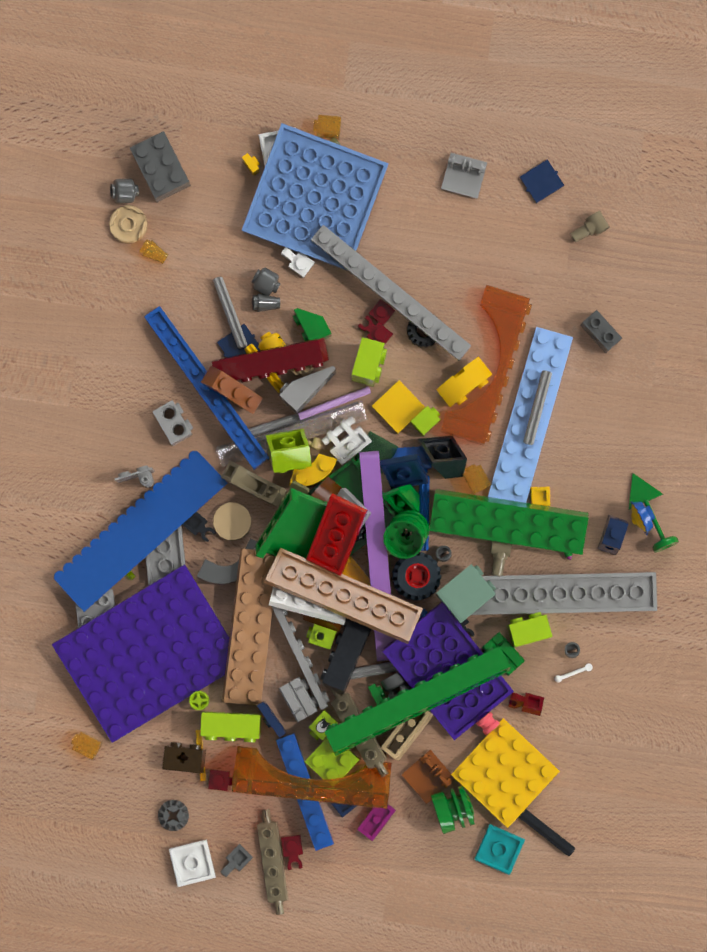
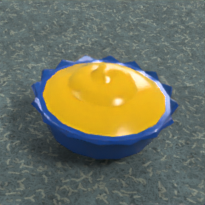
[630,501,655,535]

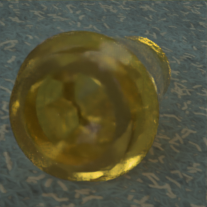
[139,239,169,264]

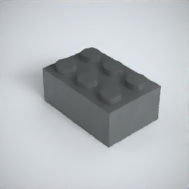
[130,131,191,202]

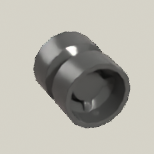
[381,672,412,699]

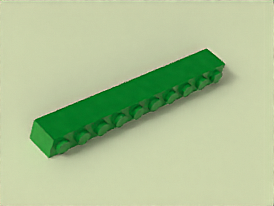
[324,646,510,756]

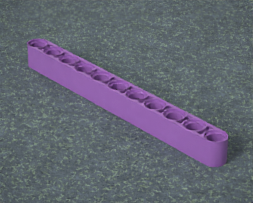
[359,451,395,661]

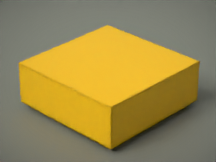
[530,487,550,506]

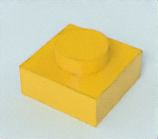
[242,153,260,176]

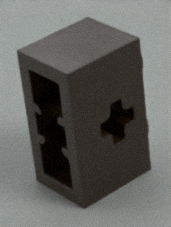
[162,742,206,774]

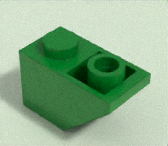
[293,308,332,341]

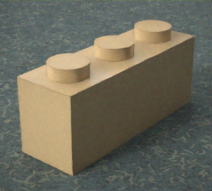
[381,711,434,761]

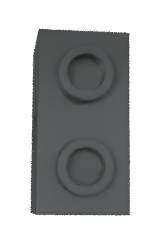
[580,310,622,353]

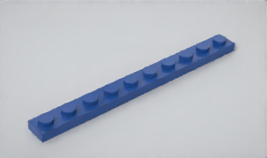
[144,306,269,470]

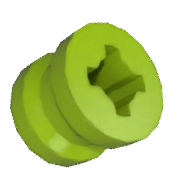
[189,691,209,710]

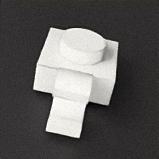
[281,247,315,278]

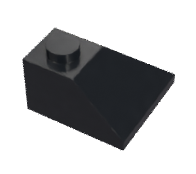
[417,436,467,479]

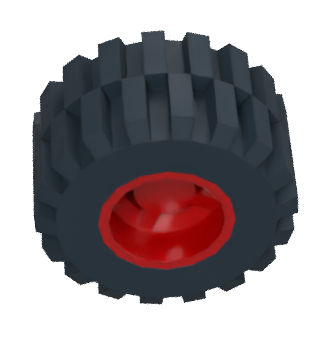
[392,552,442,600]

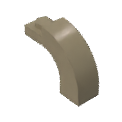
[221,461,287,507]

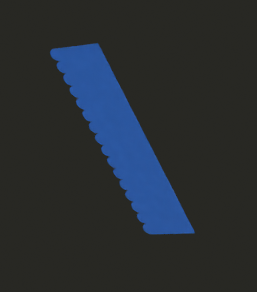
[54,451,228,612]

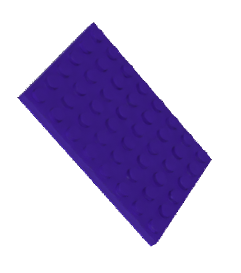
[52,564,230,743]

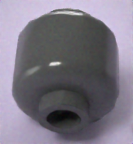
[110,178,139,203]
[251,268,281,296]

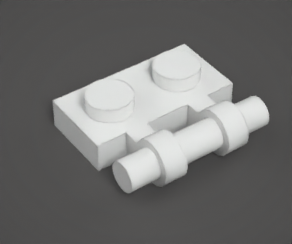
[321,416,372,465]

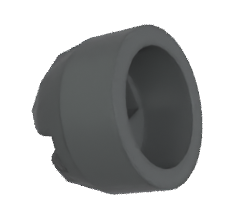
[436,546,452,562]
[564,642,580,658]

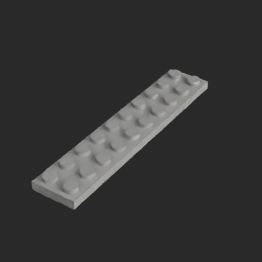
[471,572,657,615]

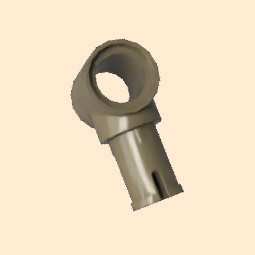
[570,211,610,243]
[490,541,512,576]

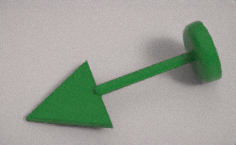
[629,473,679,553]

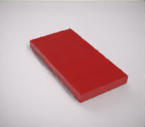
[306,493,368,576]

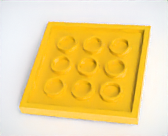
[451,718,560,828]

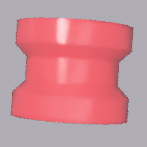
[476,712,500,735]

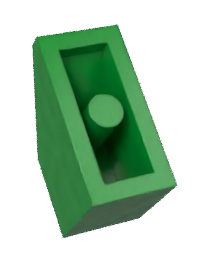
[382,484,420,513]

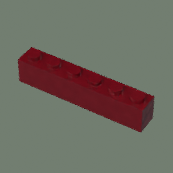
[212,338,329,383]

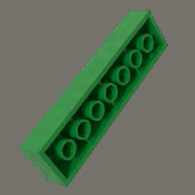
[429,489,589,555]

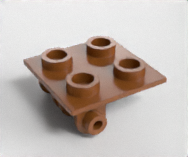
[401,749,455,804]

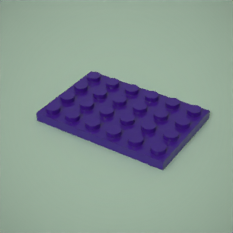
[382,602,514,740]

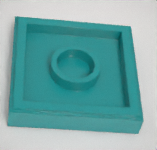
[474,823,525,875]

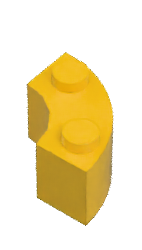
[436,356,493,407]
[290,454,337,488]

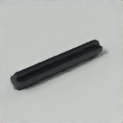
[518,809,575,856]

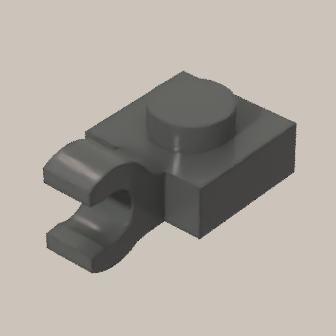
[221,844,253,877]

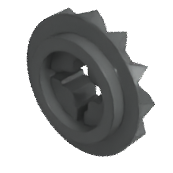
[158,800,189,831]

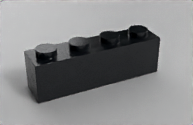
[320,618,372,694]

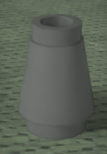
[252,293,280,312]

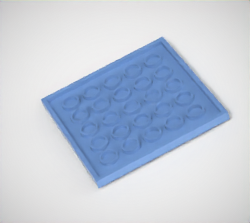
[242,123,389,271]

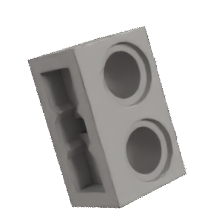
[152,400,193,446]

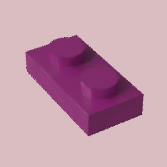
[357,798,396,841]

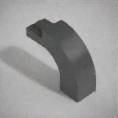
[197,538,257,584]

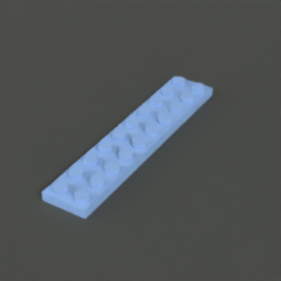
[488,327,573,503]

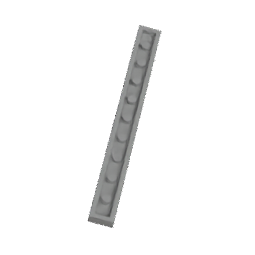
[311,225,471,361]

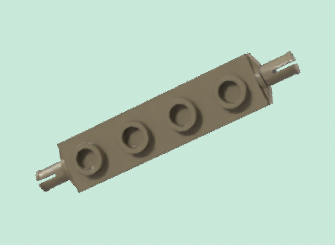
[330,689,388,777]
[257,809,288,915]

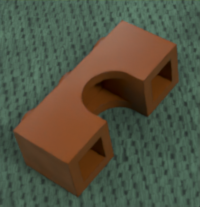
[201,366,263,414]

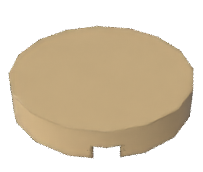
[109,205,148,244]
[213,502,251,540]

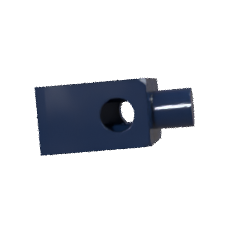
[597,515,628,555]

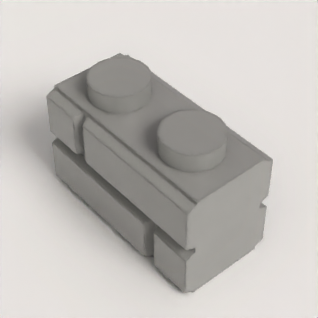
[279,677,319,722]

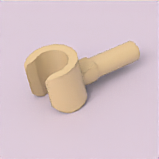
[307,437,323,450]

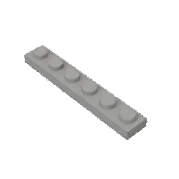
[272,606,330,710]

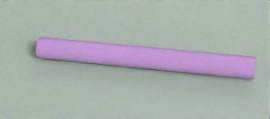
[298,386,371,420]

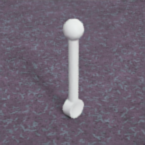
[554,663,593,683]

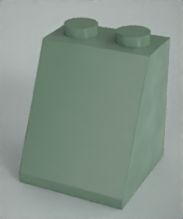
[435,564,496,623]

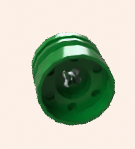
[383,510,429,559]
[431,786,475,834]

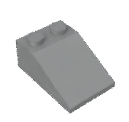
[279,366,336,414]

